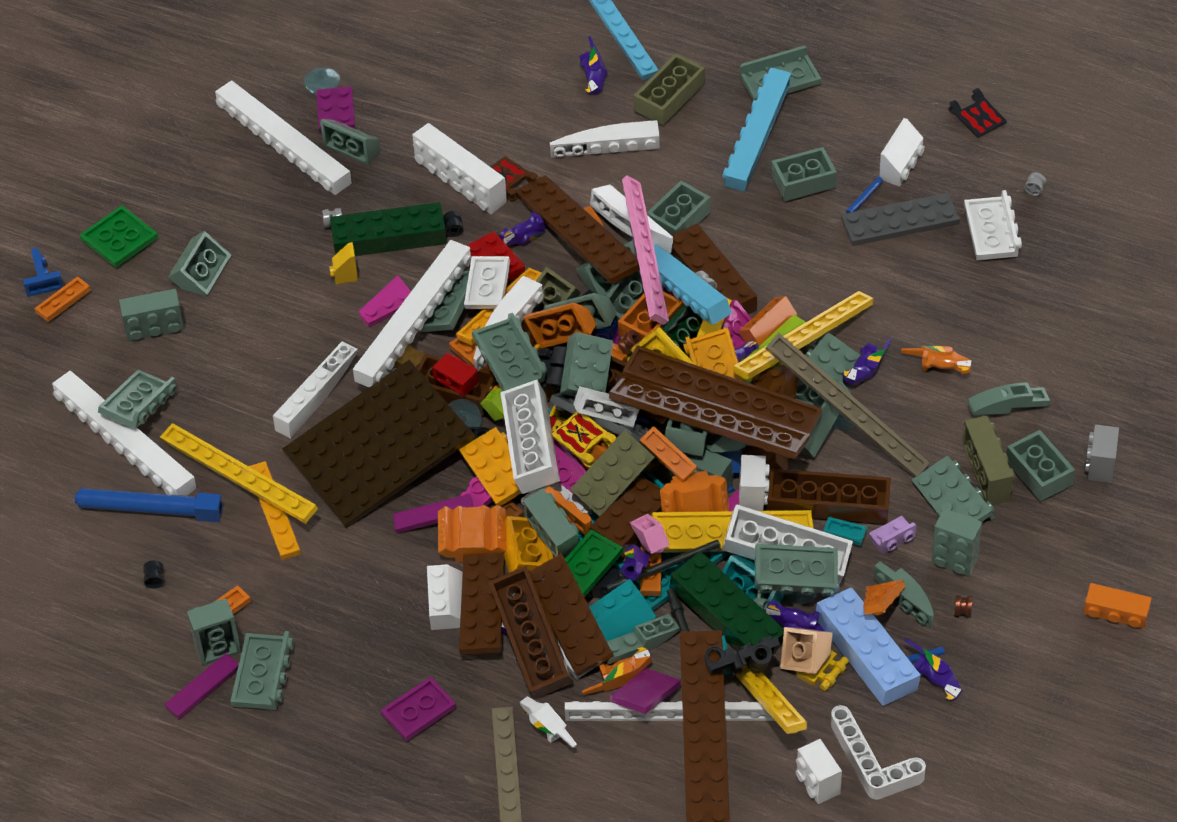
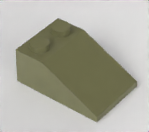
[524,267,580,322]

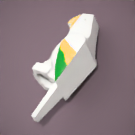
[520,696,577,748]

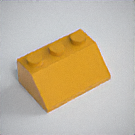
[504,516,554,573]

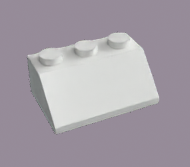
[880,118,925,187]
[427,564,463,630]

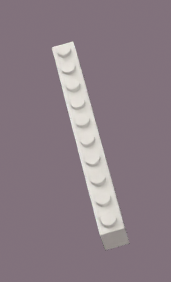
[215,80,352,195]
[353,240,472,387]
[52,371,197,496]

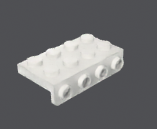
[964,190,1022,260]

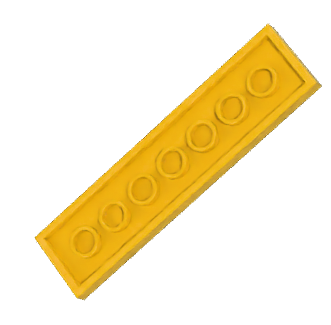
[652,510,814,552]

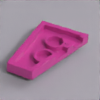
[359,275,411,328]

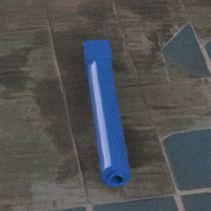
[75,488,224,522]

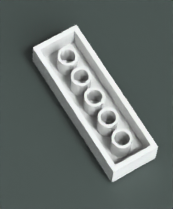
[412,123,507,214]
[501,380,560,494]
[722,504,853,584]

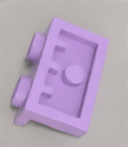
[868,516,916,554]

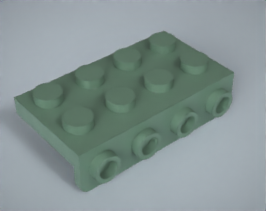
[740,46,821,101]
[419,270,470,332]
[472,313,547,391]
[806,332,861,382]
[98,369,177,429]
[912,455,995,522]
[755,543,839,596]
[230,631,294,710]

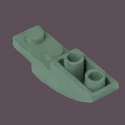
[967,382,1050,415]
[874,561,934,629]
[606,614,680,664]

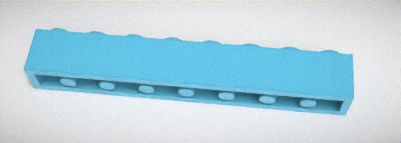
[722,67,791,192]
[653,244,732,325]

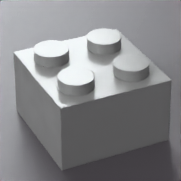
[1085,425,1119,483]

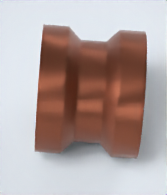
[618,330,642,354]
[954,595,973,617]

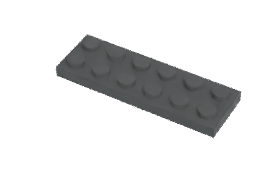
[841,193,960,246]

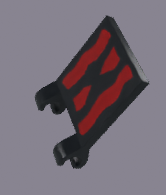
[948,88,1007,138]

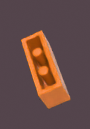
[738,296,798,346]
[1083,583,1152,629]

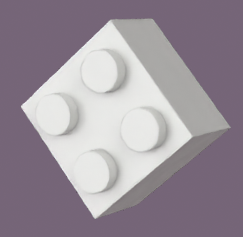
[739,455,769,511]
[796,739,842,804]

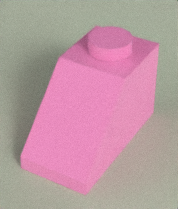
[630,514,669,554]

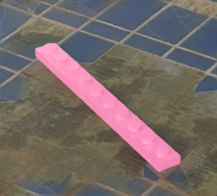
[622,175,669,325]

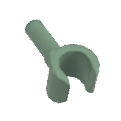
[754,590,769,610]

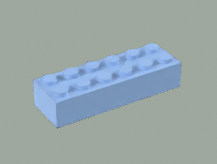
[816,587,921,706]

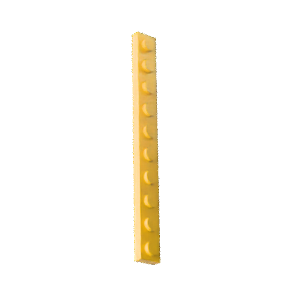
[733,291,873,380]
[160,423,318,524]

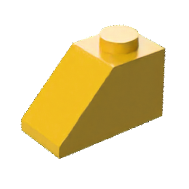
[329,242,358,284]

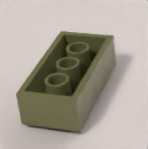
[633,53,705,125]
[962,415,1015,505]
[570,430,656,517]

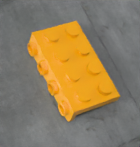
[683,327,744,381]
[459,427,522,506]

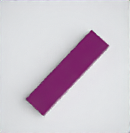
[393,494,473,534]
[164,653,239,719]

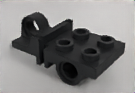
[537,346,567,390]
[704,636,780,677]

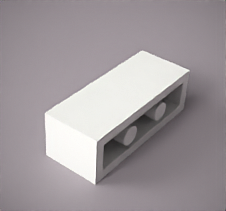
[573,386,639,427]

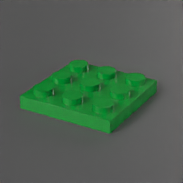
[79,205,158,268]

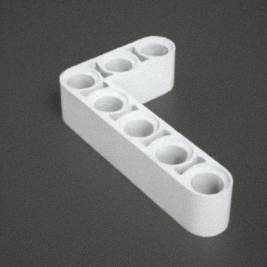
[831,705,926,800]

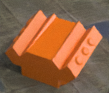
[660,470,729,512]
[438,505,506,562]

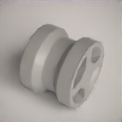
[1024,172,1046,196]

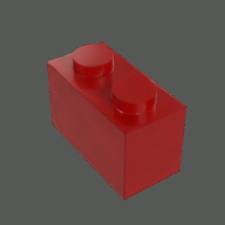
[433,352,479,397]

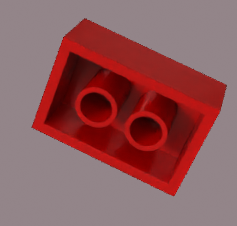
[466,231,525,288]

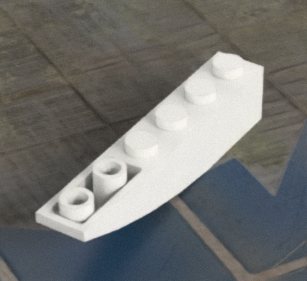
[550,120,660,158]
[590,185,673,254]
[473,276,544,371]
[273,341,358,439]

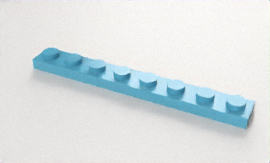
[589,0,658,80]

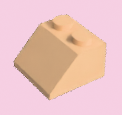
[780,627,833,674]

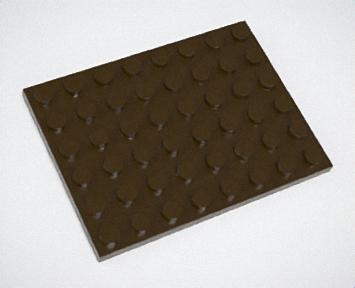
[282,360,475,529]

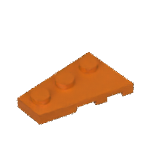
[863,579,905,615]

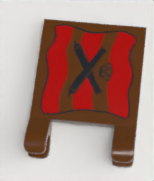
[490,156,538,202]

